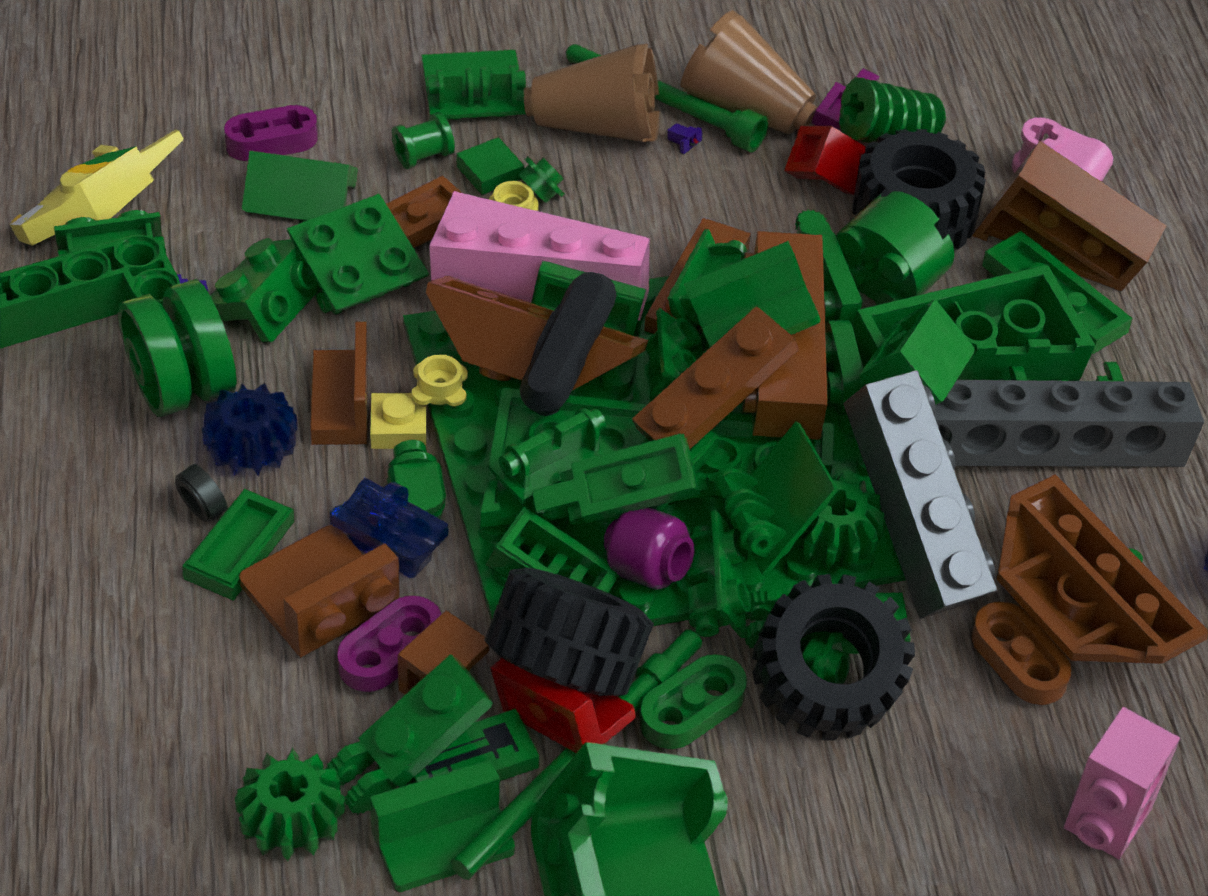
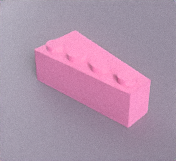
[429,191,650,320]

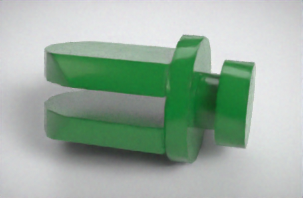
[387,440,446,529]

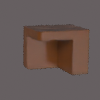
[398,610,490,695]

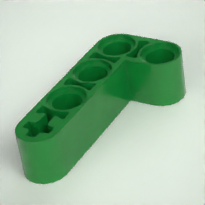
[0,235,180,349]

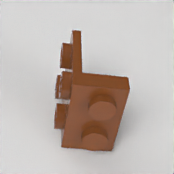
[240,525,400,658]

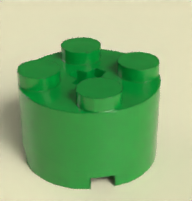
[836,191,954,305]

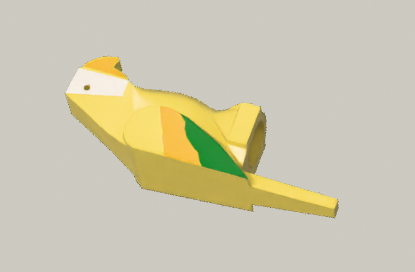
[10,130,184,246]

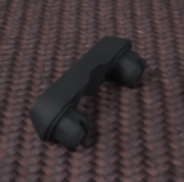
[520,272,617,416]

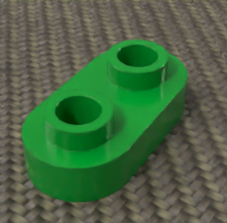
[825,320,865,415]
[639,654,747,749]

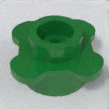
[518,156,565,203]
[803,631,851,684]

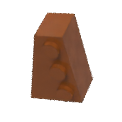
[972,141,1167,292]

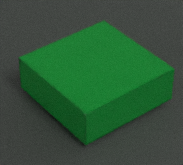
[456,137,525,195]

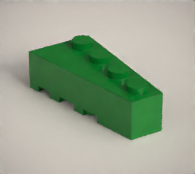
[853,264,1096,381]

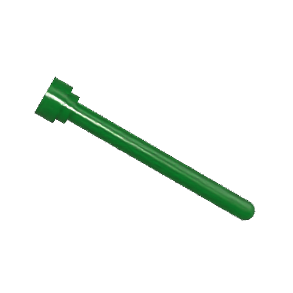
[565,44,768,153]

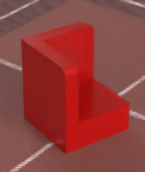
[784,126,866,195]

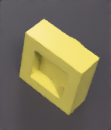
[370,393,426,449]

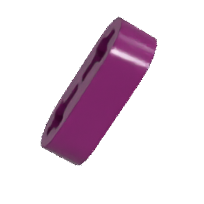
[224,105,318,161]

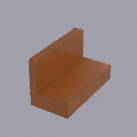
[310,321,368,445]

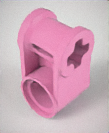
[1011,117,1113,182]

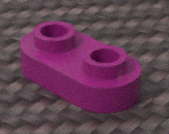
[337,596,441,692]

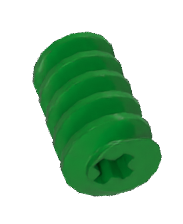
[839,77,946,143]

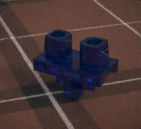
[329,478,449,578]

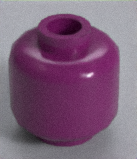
[604,508,694,590]

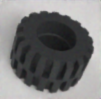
[852,129,986,249]
[484,568,654,696]
[752,574,915,740]

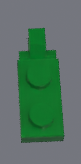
[532,433,700,524]

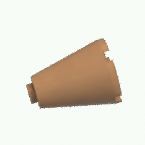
[680,10,818,135]
[524,44,660,142]

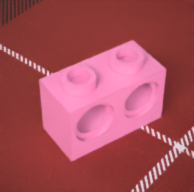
[1064,707,1180,859]

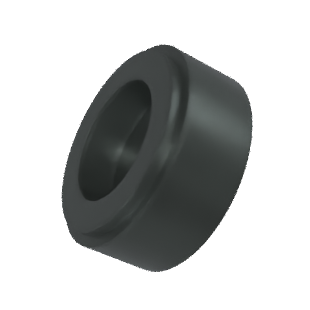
[175,464,227,522]

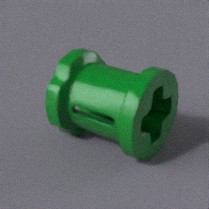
[391,112,455,169]

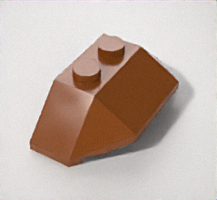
[426,275,648,390]
[996,474,1208,664]

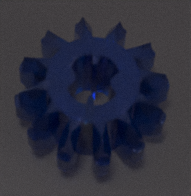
[201,382,298,477]

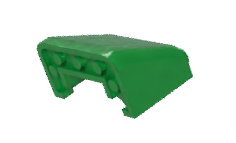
[531,742,728,896]

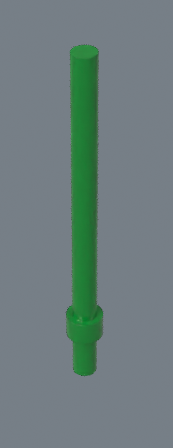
[451,629,702,880]

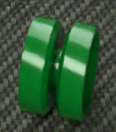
[117,279,237,417]

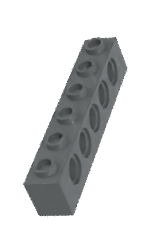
[934,380,1204,467]

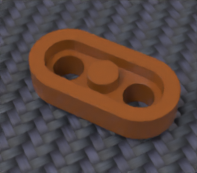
[971,602,1071,705]

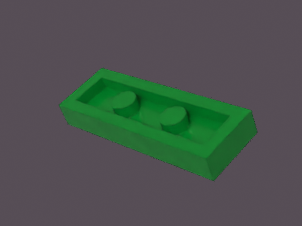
[982,231,1133,355]

